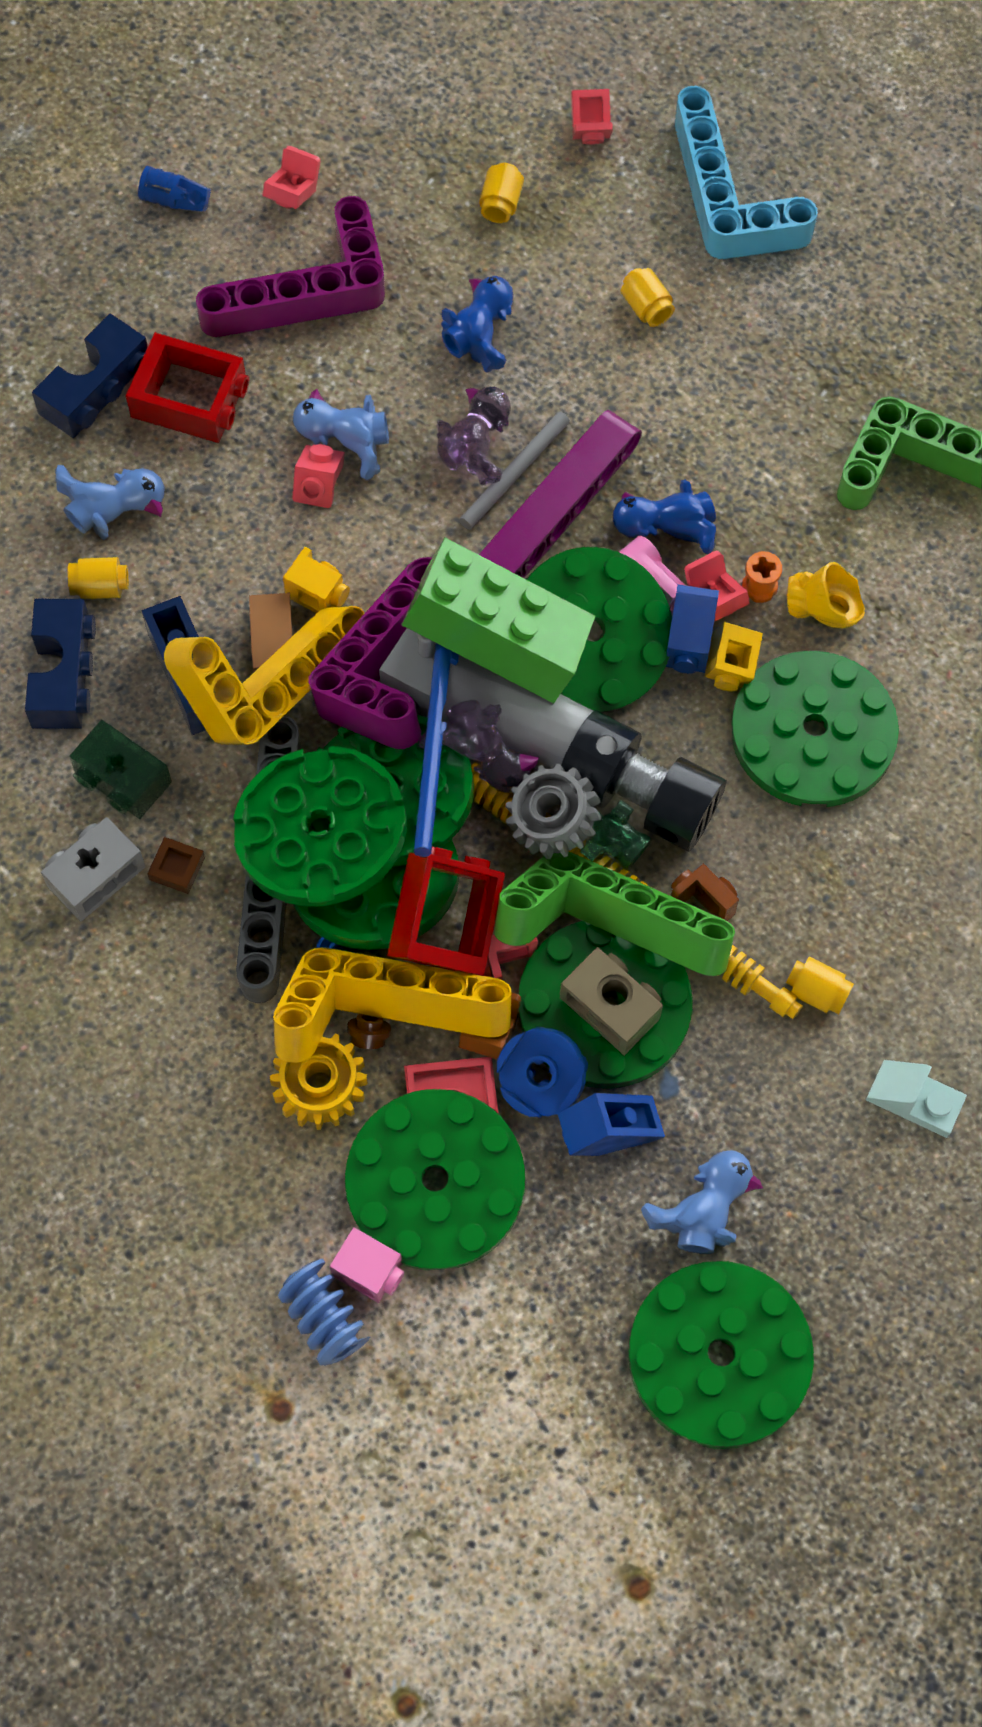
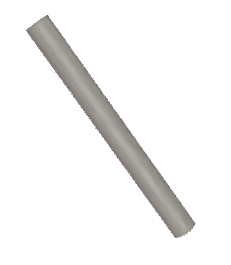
[459,411,570,530]

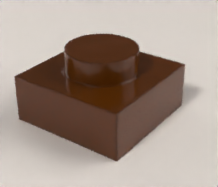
[147,837,205,894]

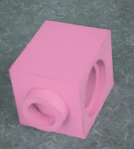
[330,1227,405,1303]

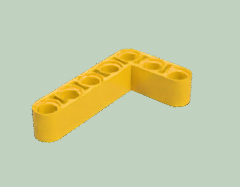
[164,606,365,745]
[273,947,512,1063]

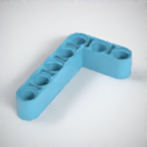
[675,86,818,259]

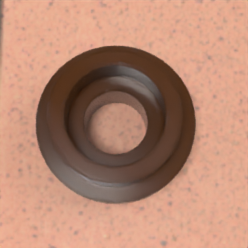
[347,1014,391,1049]

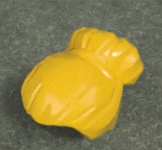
[787,562,865,629]

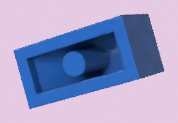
[666,584,719,674]
[557,1093,665,1156]

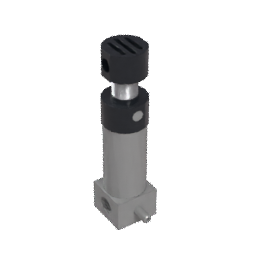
[379,628,727,852]

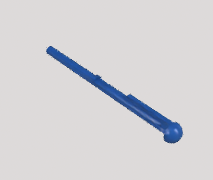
[414,643,459,857]

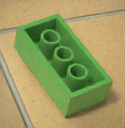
[402,537,596,704]

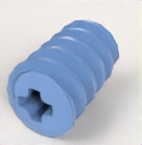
[278,1258,371,1366]

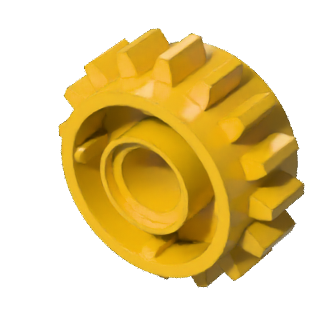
[270,1033,368,1130]

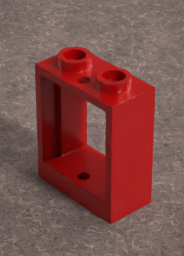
[126,332,250,443]
[387,847,505,976]

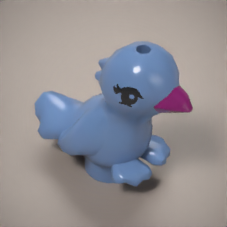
[293,389,389,480]
[55,465,165,541]
[641,1150,763,1254]

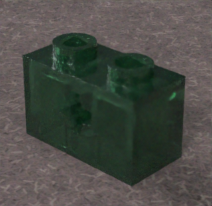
[69,719,172,819]

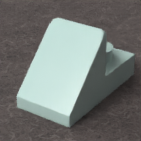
[866,1060,967,1138]

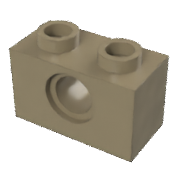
[560,947,663,1056]

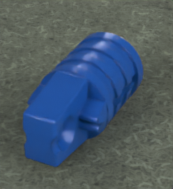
[138,165,211,212]

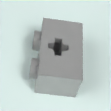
[41,817,146,922]

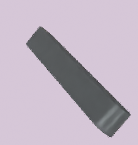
[236,715,301,1003]

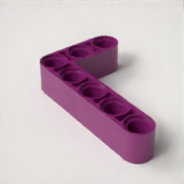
[196,196,385,337]
[308,557,432,749]

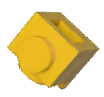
[283,547,350,613]
[704,622,763,692]

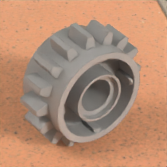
[505,763,601,859]

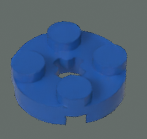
[497,1027,588,1117]

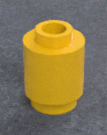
[479,163,524,223]
[621,268,675,327]
[68,557,129,599]
[786,956,854,1015]

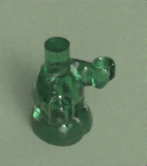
[580,800,652,871]

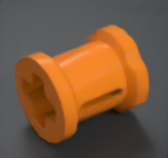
[742,551,782,603]

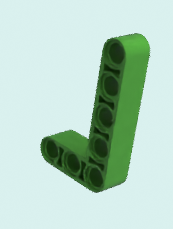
[837,396,982,510]
[494,852,735,976]

